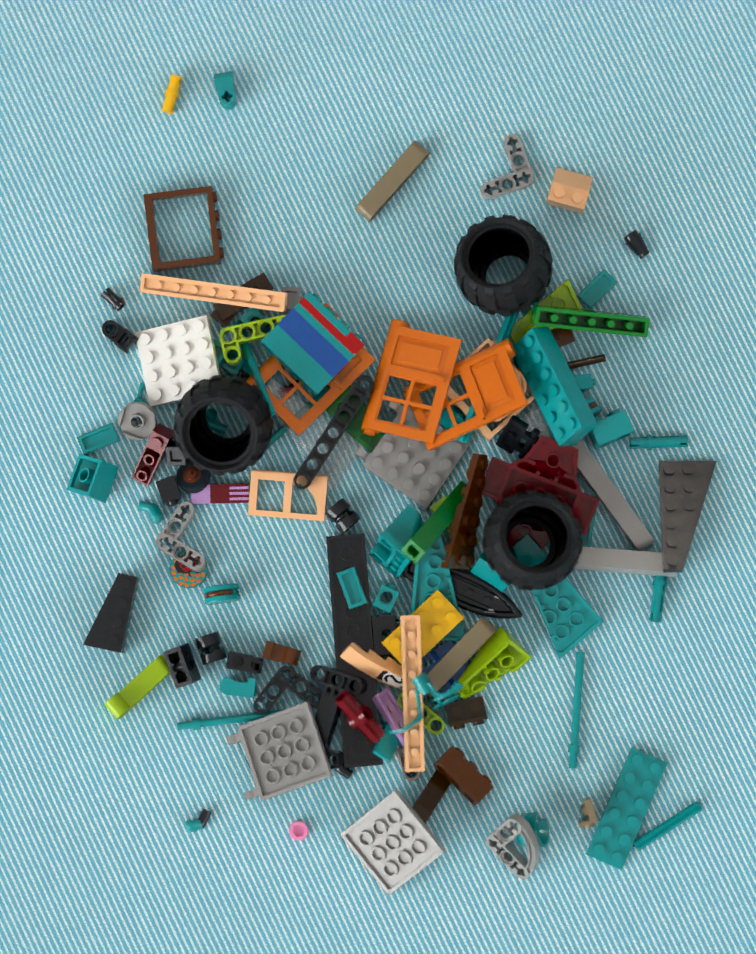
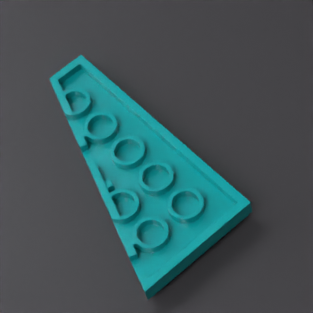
[513,534,604,659]

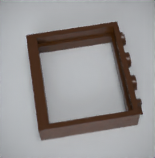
[143,186,224,272]

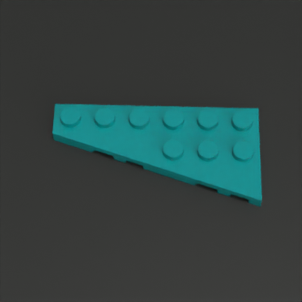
[410,521,465,642]

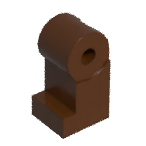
[262,641,301,666]

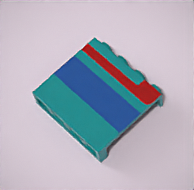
[260,292,365,397]

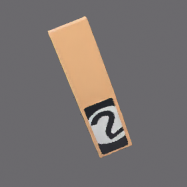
[340,642,403,690]

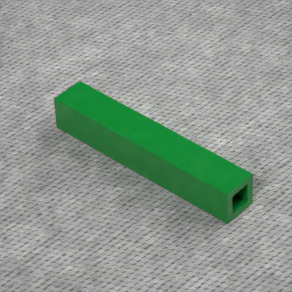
[401,481,467,563]

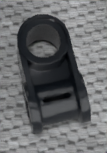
[102,320,139,354]

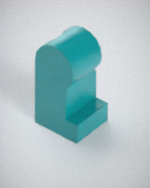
[219,678,257,698]

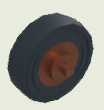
[176,460,211,493]

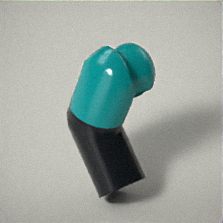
[184,809,211,832]

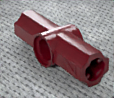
[335,691,385,744]

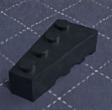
[83,573,140,653]

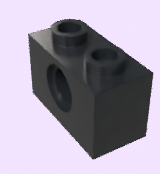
[372,615,400,656]

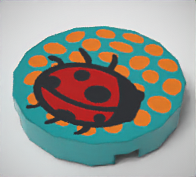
[169,550,208,588]

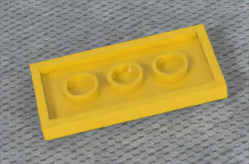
[381,589,464,664]

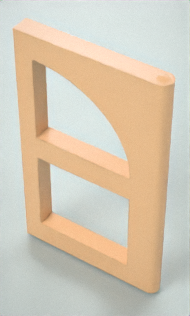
[248,469,329,521]

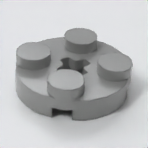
[118,402,157,441]

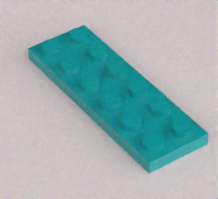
[586,747,667,870]

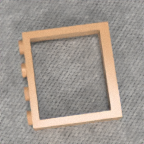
[444,338,536,442]

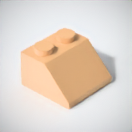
[546,167,593,214]

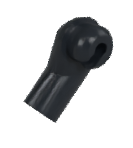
[332,751,353,779]

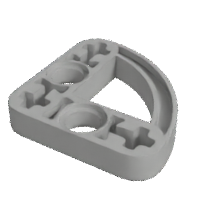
[486,814,540,879]

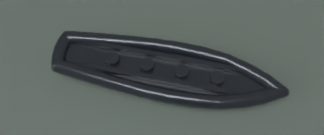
[402,560,523,619]

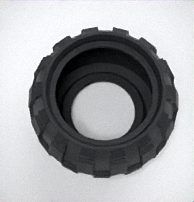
[454,214,553,317]
[174,374,274,476]
[482,490,583,591]

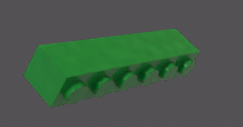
[531,304,650,337]

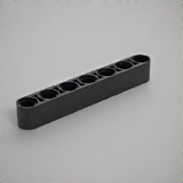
[293,375,374,490]

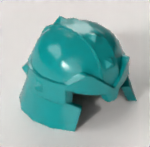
[516,811,549,848]

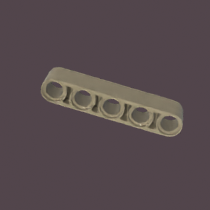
[355,140,430,222]
[427,616,497,697]

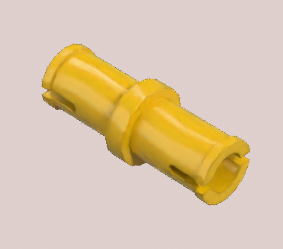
[161,74,183,114]

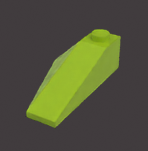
[456,626,532,700]

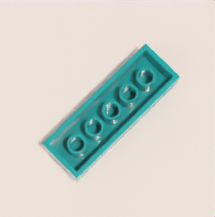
[513,327,598,447]

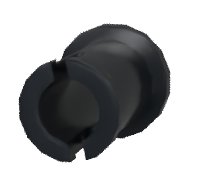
[101,287,125,311]

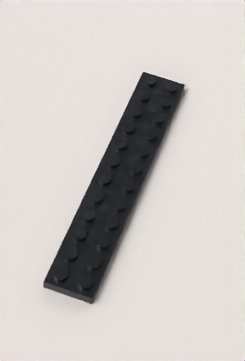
[326,533,383,768]

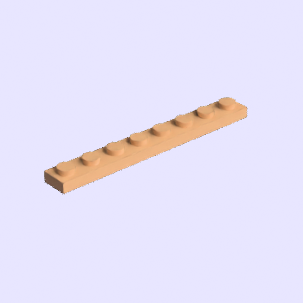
[139,273,288,312]
[400,615,425,772]

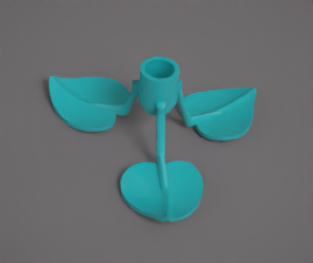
[387,672,463,734]

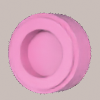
[289,821,309,841]

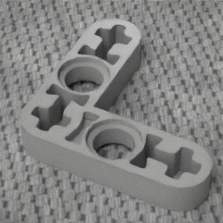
[481,134,534,200]
[156,502,206,572]

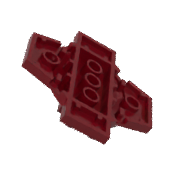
[482,435,600,550]

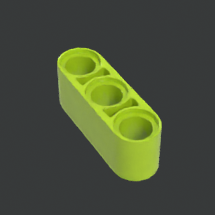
[398,693,445,734]

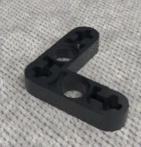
[253,666,322,715]

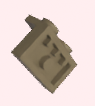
[578,797,598,829]

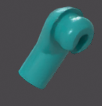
[138,501,162,524]

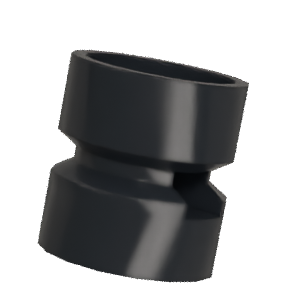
[325,498,361,534]
[195,632,227,665]

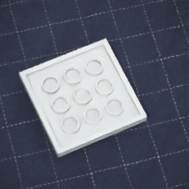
[135,315,220,407]

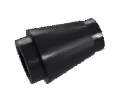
[623,230,650,259]

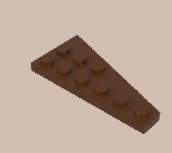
[440,453,488,570]

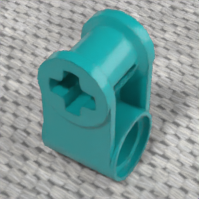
[213,71,237,110]

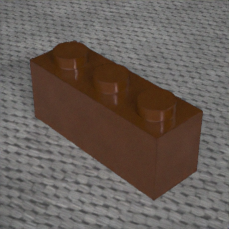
[433,746,493,806]

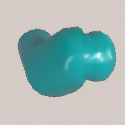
[205,408,228,435]

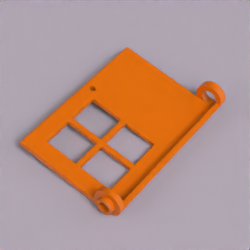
[245,303,376,436]
[361,319,462,444]
[403,338,528,451]

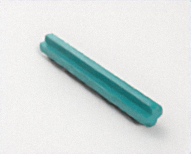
[634,802,702,850]

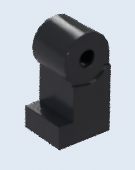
[226,651,264,674]

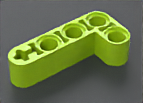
[220,315,286,365]
[104,654,170,719]

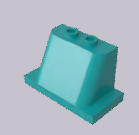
[369,504,422,579]

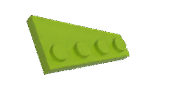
[510,279,582,344]

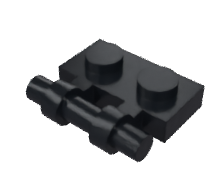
[496,415,540,458]

